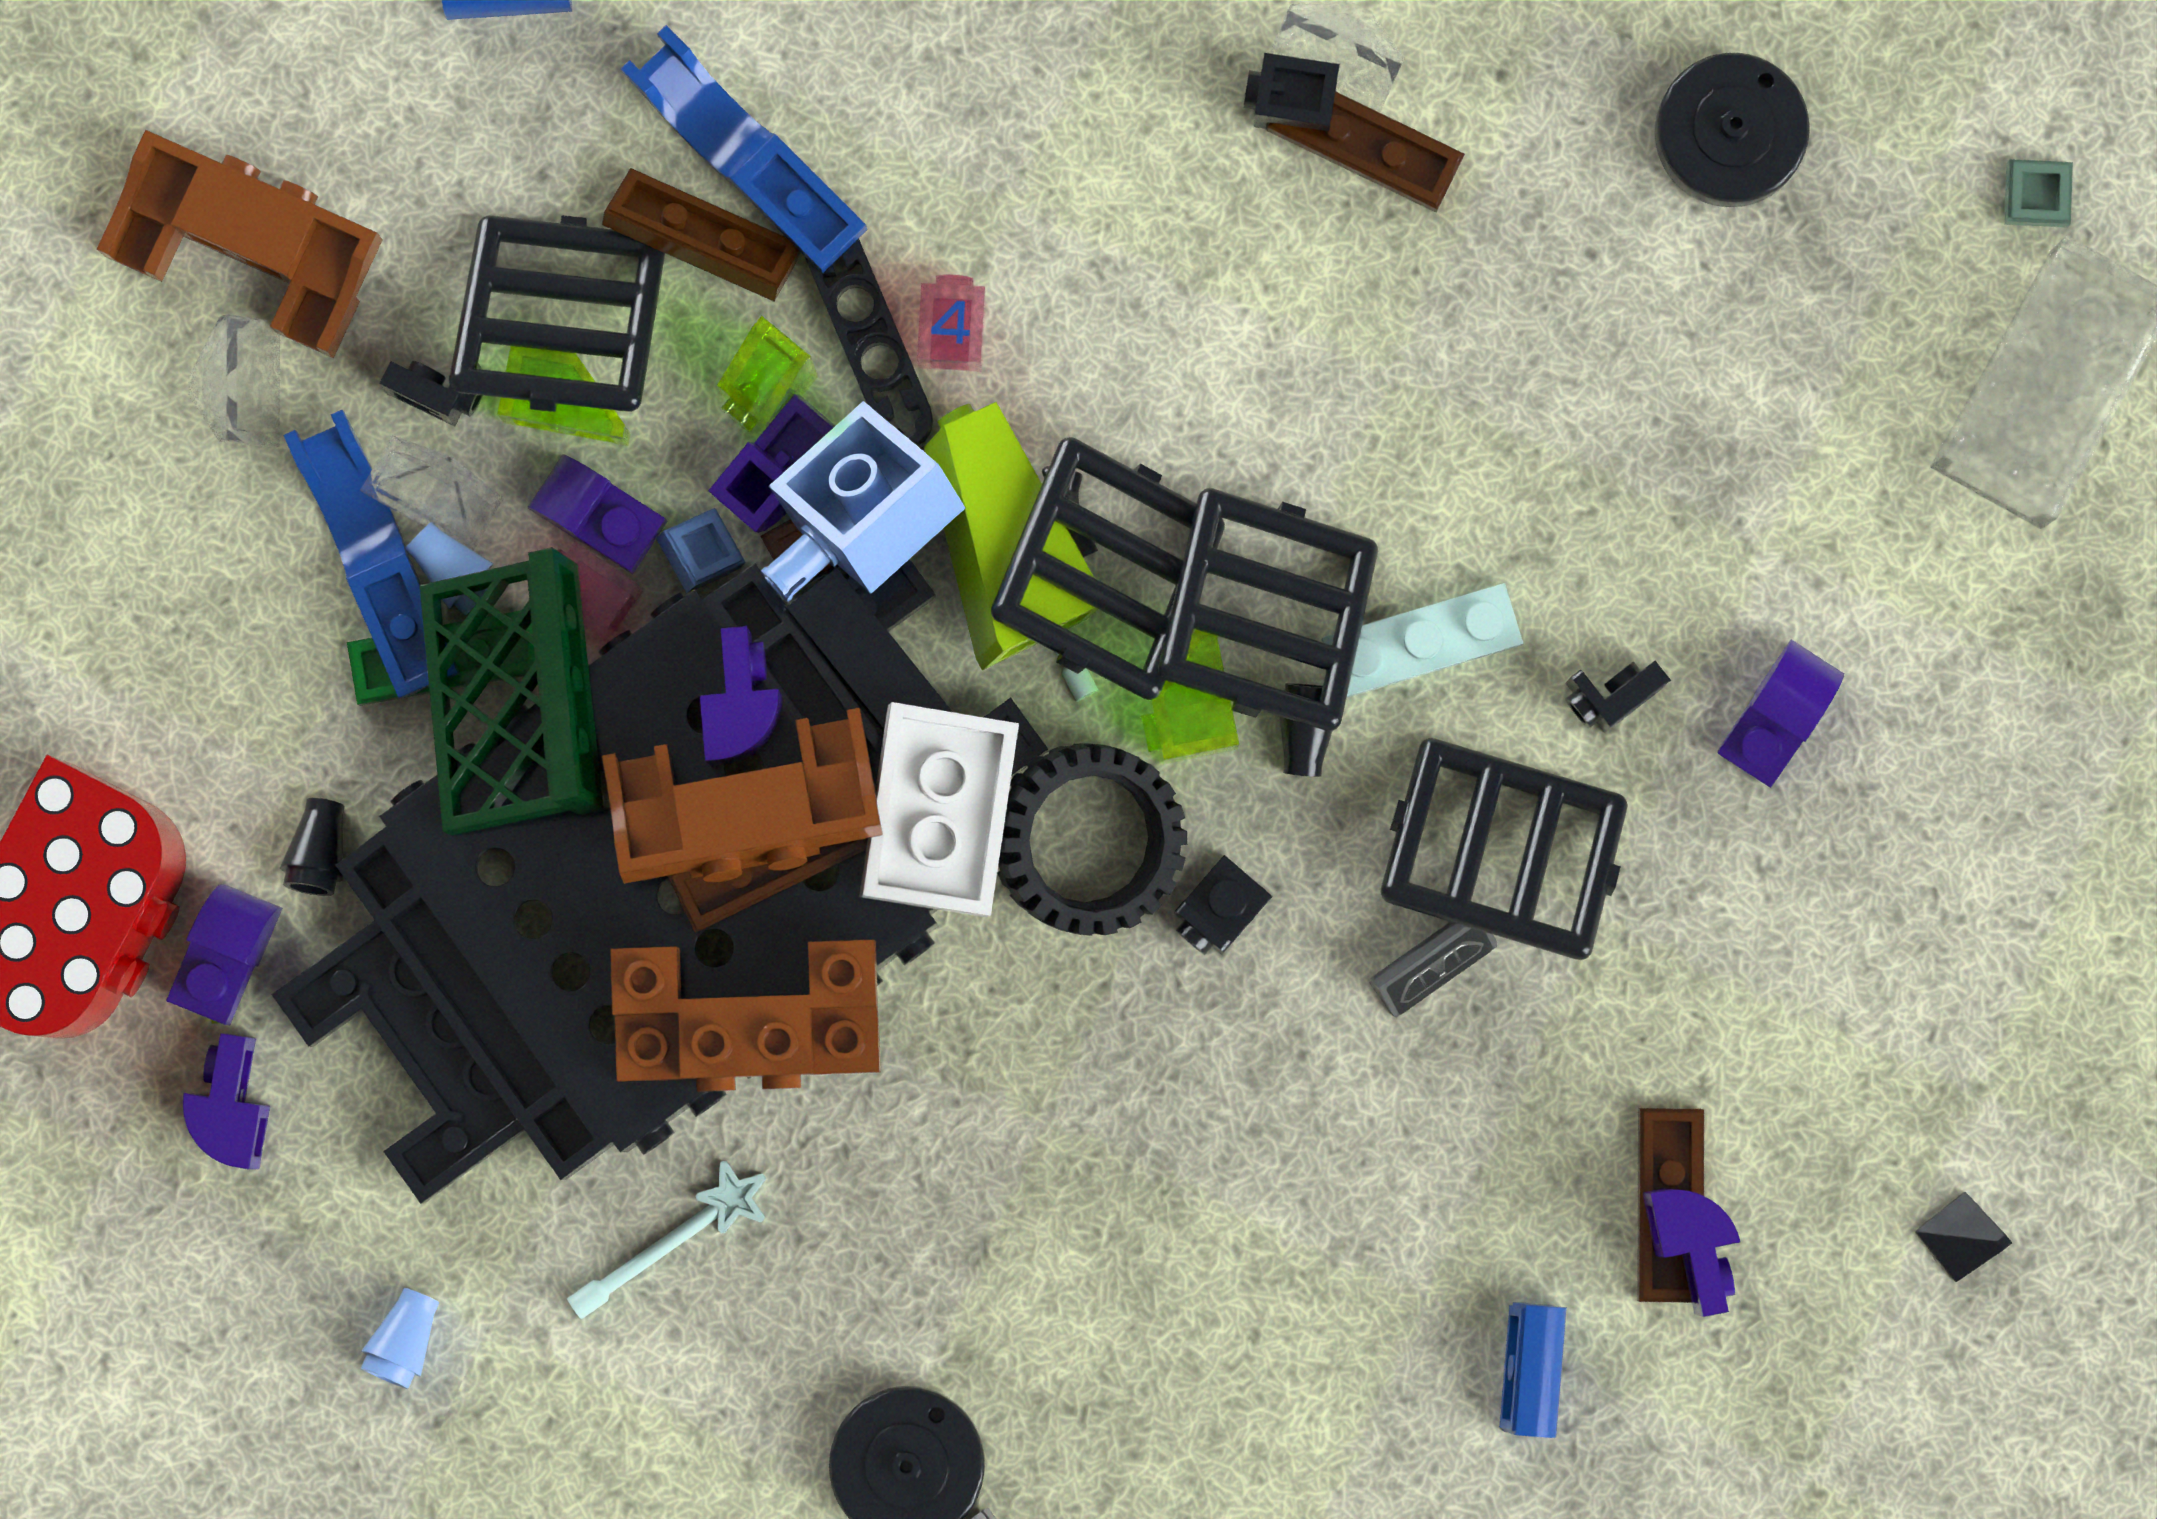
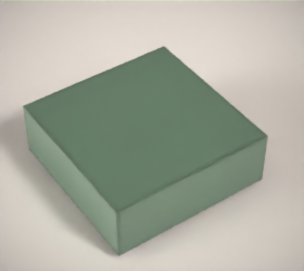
[2005,159,2073,228]

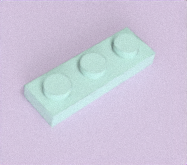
[1321,583,1524,698]

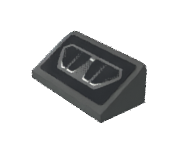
[1369,922,1497,1018]

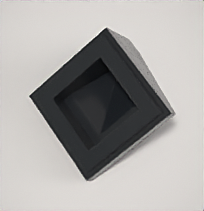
[1915,1192,2012,1282]

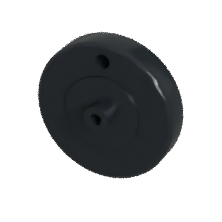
[1655,53,1810,207]
[829,1386,985,1519]

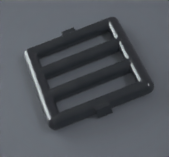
[449,215,665,412]
[991,437,1225,700]
[1158,488,1378,731]
[1380,738,1628,960]

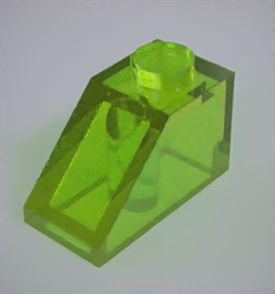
[717,315,818,433]
[497,346,630,446]
[1141,629,1240,765]

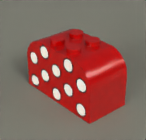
[0,754,186,1039]

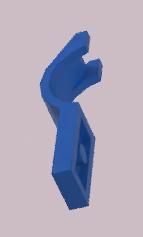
[621,25,868,274]
[283,410,460,699]

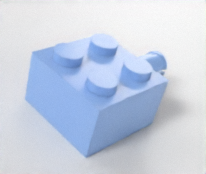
[760,401,965,602]

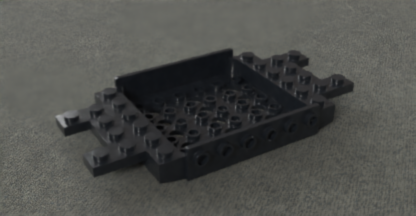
[271,559,1048,1204]

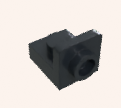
[1243,53,1340,131]
[379,361,483,427]
[1566,660,1671,733]
[1174,855,1273,955]

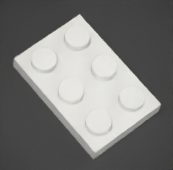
[859,702,1019,917]

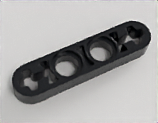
[805,239,933,446]

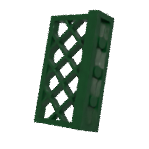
[419,547,603,836]

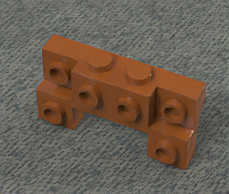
[97,130,383,359]
[602,708,883,884]
[611,940,881,1092]

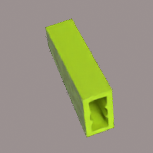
[924,402,1098,671]

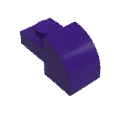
[708,394,835,533]
[528,454,667,575]
[700,626,783,766]
[1717,639,1844,788]
[166,884,283,1026]
[183,1033,270,1169]
[1643,1189,1741,1317]

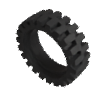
[997,743,1187,936]

